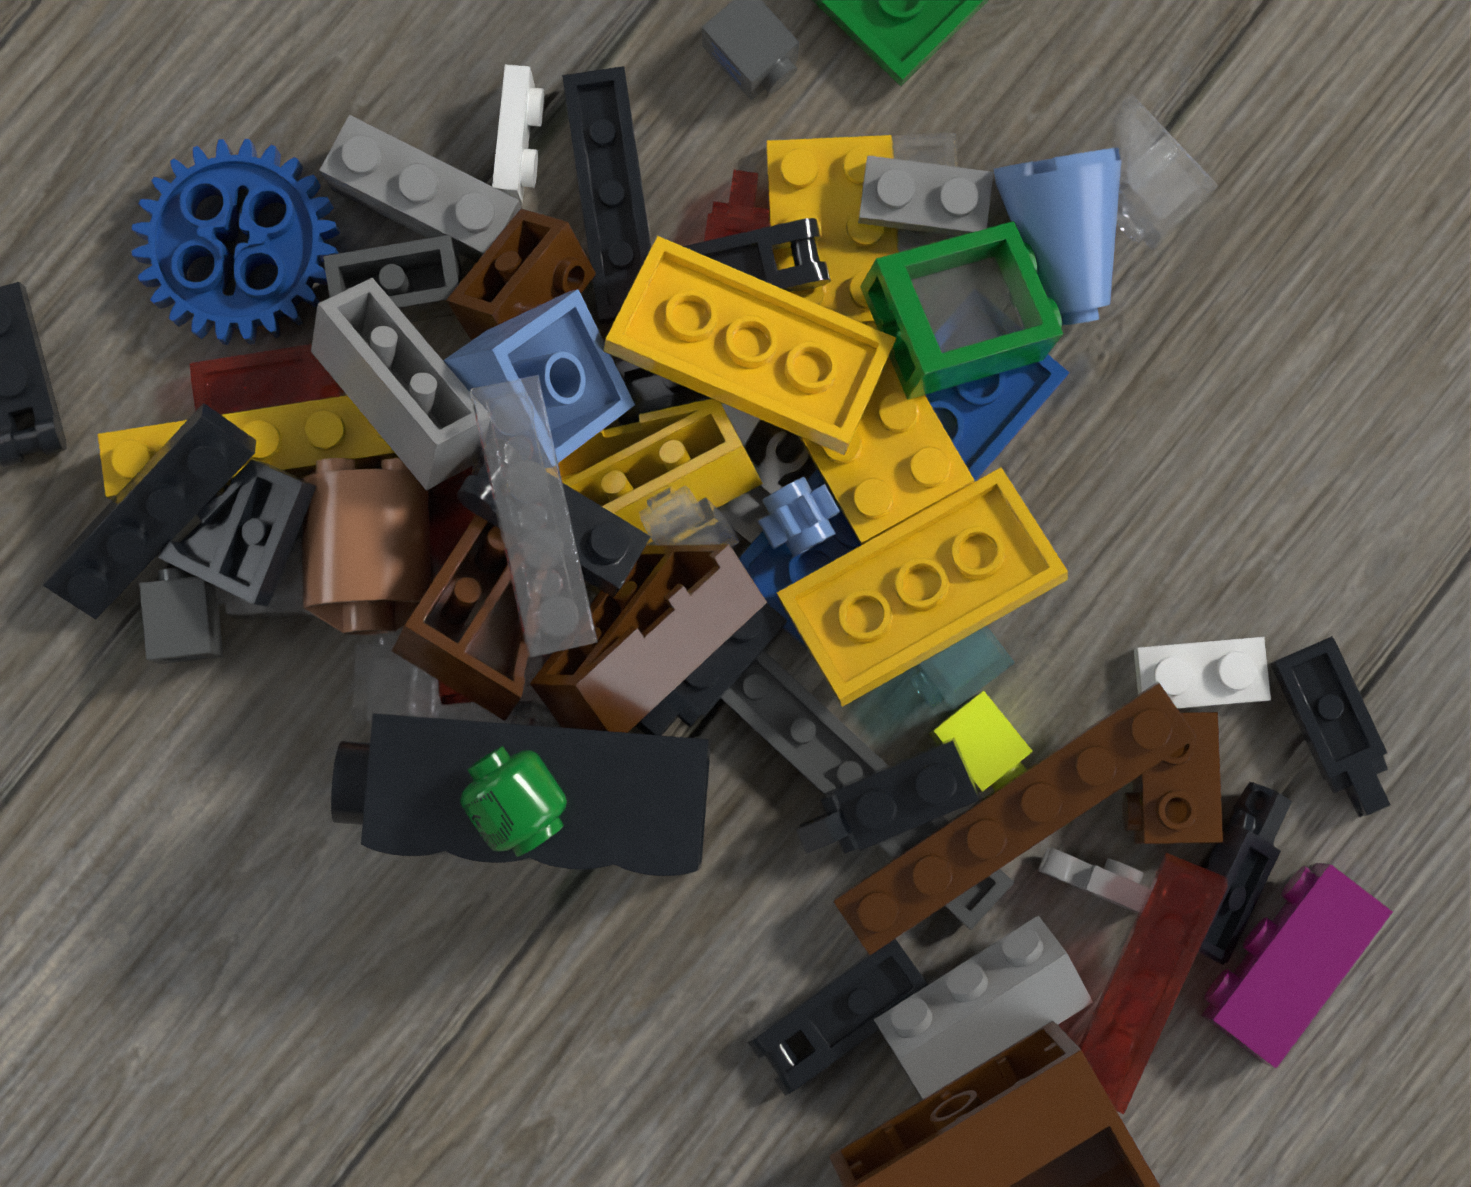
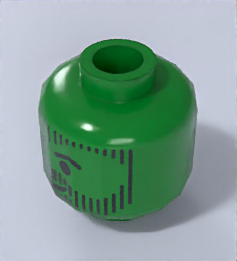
[460,746,567,857]

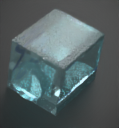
[909,626,1015,712]

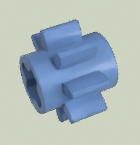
[758,477,840,557]

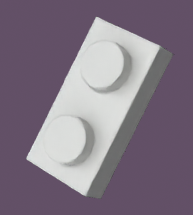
[492,64,544,206]
[1134,637,1271,709]

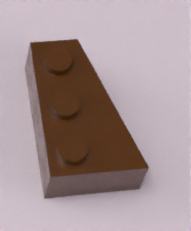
[530,544,767,733]

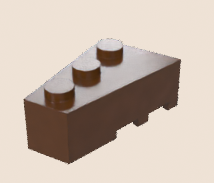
[391,482,550,721]

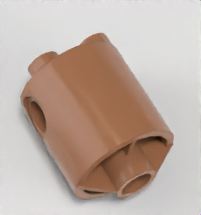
[302,458,432,635]

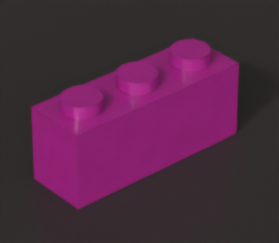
[1201,863,1393,1069]

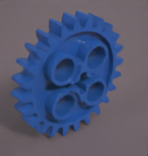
[132,139,340,345]

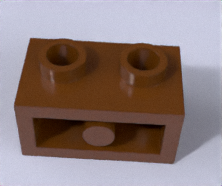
[446,208,596,341]
[1123,712,1223,844]

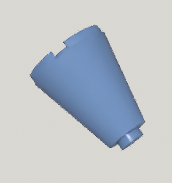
[994,148,1121,325]

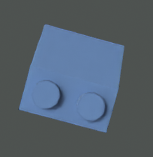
[443,289,635,470]

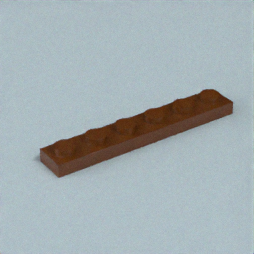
[833,682,1197,955]

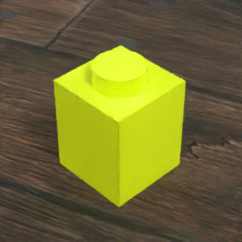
[929,691,1033,792]

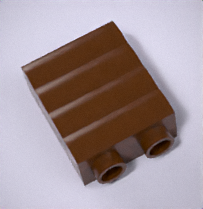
[829,1021,1160,1187]

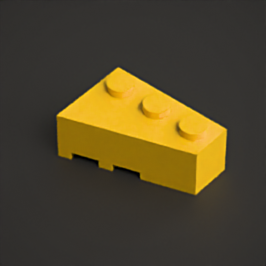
[542,398,763,545]

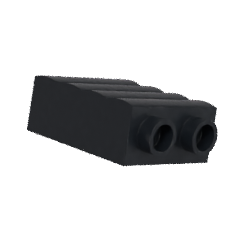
[331,713,711,876]

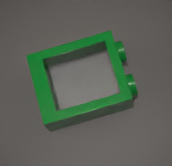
[860,221,1063,400]

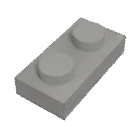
[858,156,994,236]

